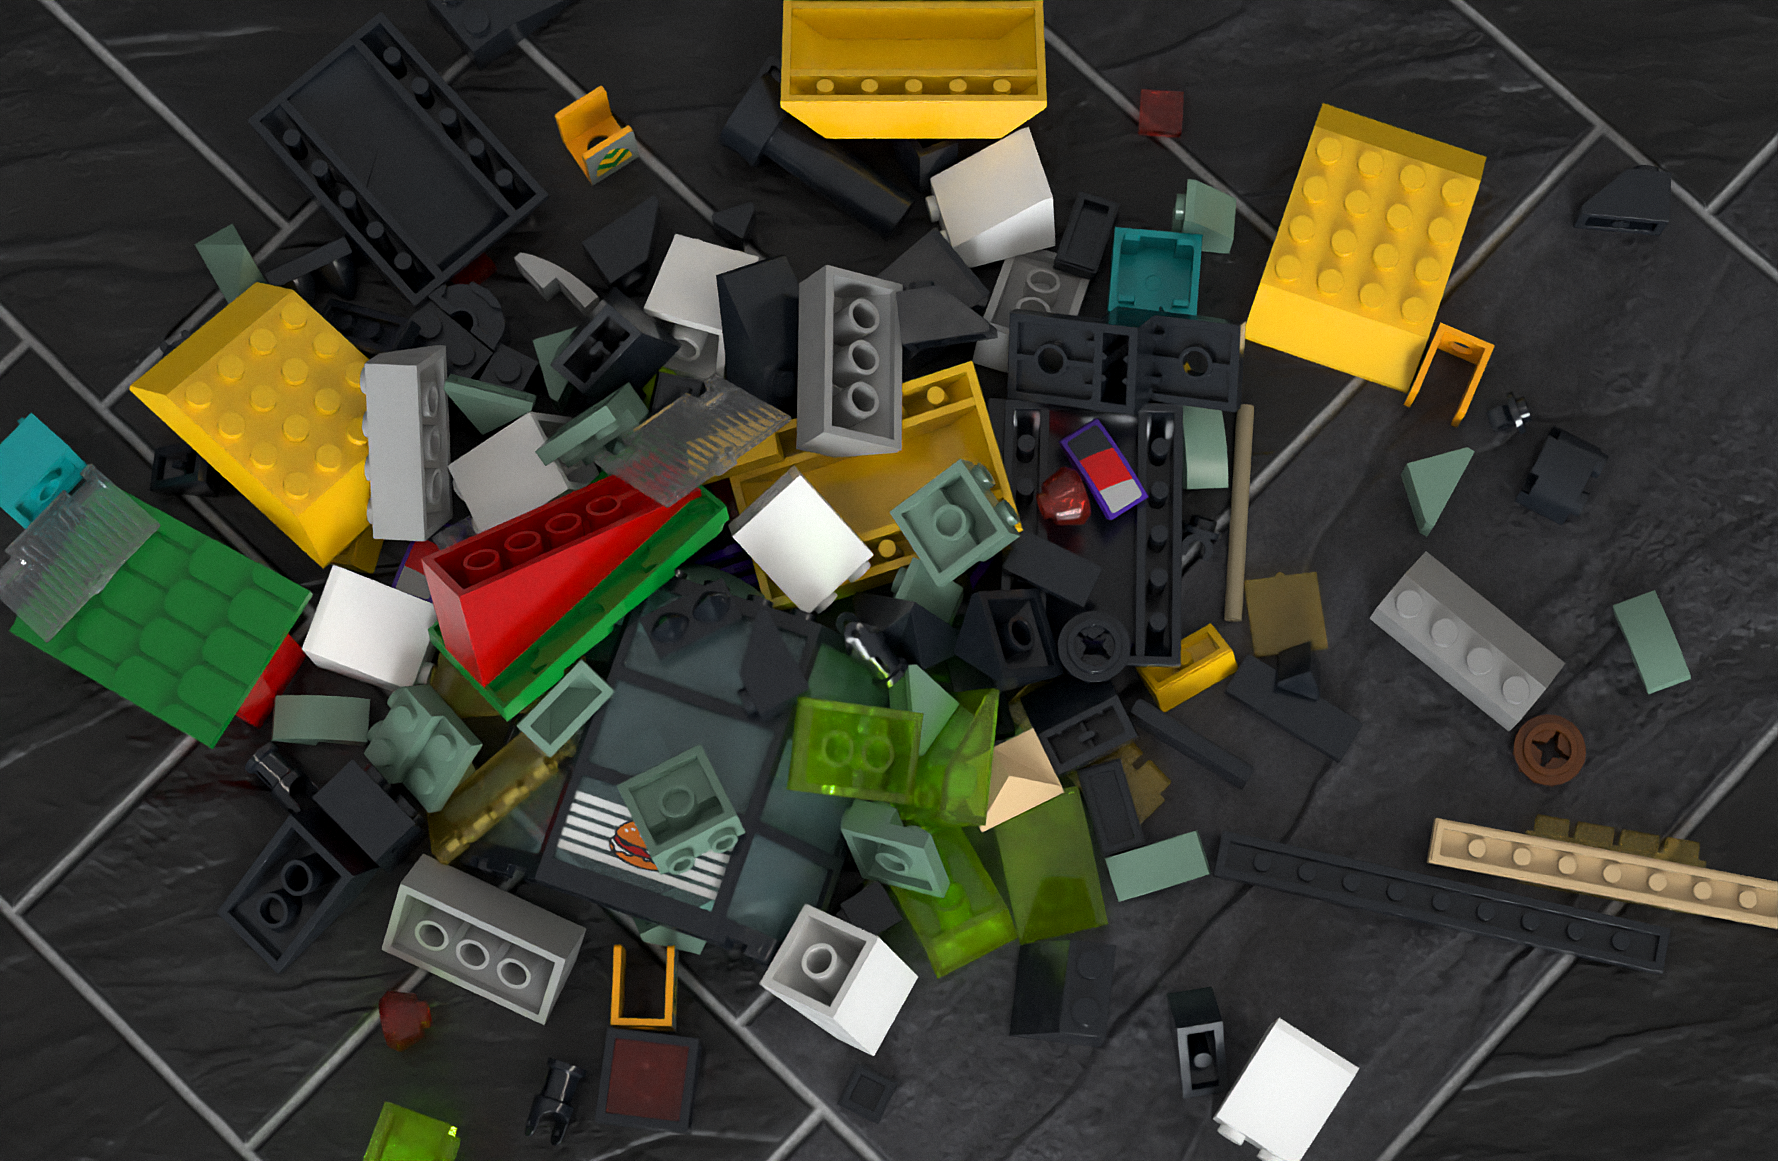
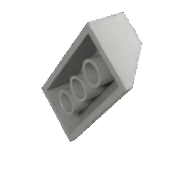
[796,265,903,458]
[360,345,453,541]
[1370,551,1566,731]
[381,854,586,1025]

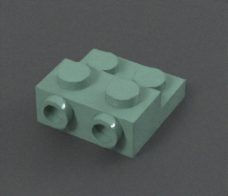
[535,382,649,468]
[890,459,1021,587]
[364,684,483,813]
[617,744,745,875]
[841,798,950,898]

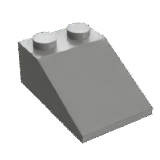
[972,249,1090,373]

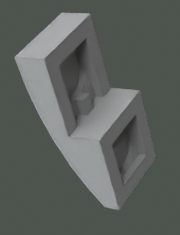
[514,252,600,317]

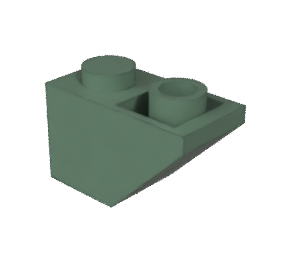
[1171,179,1236,254]
[891,557,963,625]

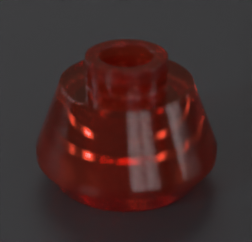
[1036,466,1091,525]
[379,990,432,1052]

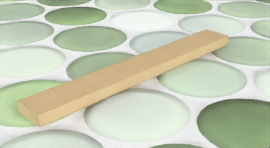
[1426,818,1778,929]

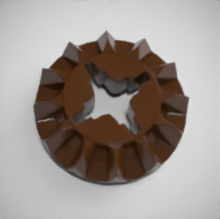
[1512,714,1586,787]

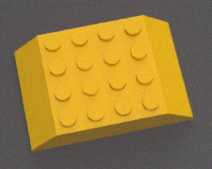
[781,0,1047,139]
[1245,103,1486,393]
[129,282,373,569]
[729,361,1023,610]

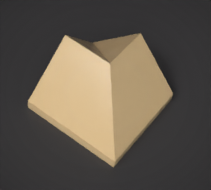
[947,728,1064,832]

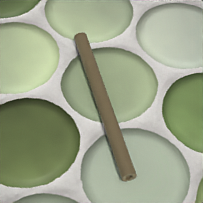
[1224,404,1254,622]

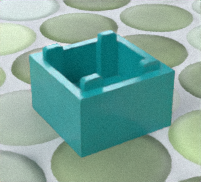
[1106,227,1203,315]
[0,413,91,533]

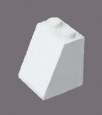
[925,127,1055,268]
[643,234,759,385]
[447,412,599,534]
[728,465,873,614]
[302,565,438,691]
[760,904,918,1056]
[1213,1018,1359,1161]

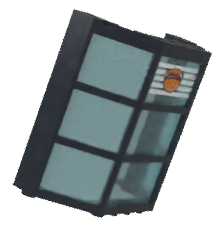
[459,568,892,971]

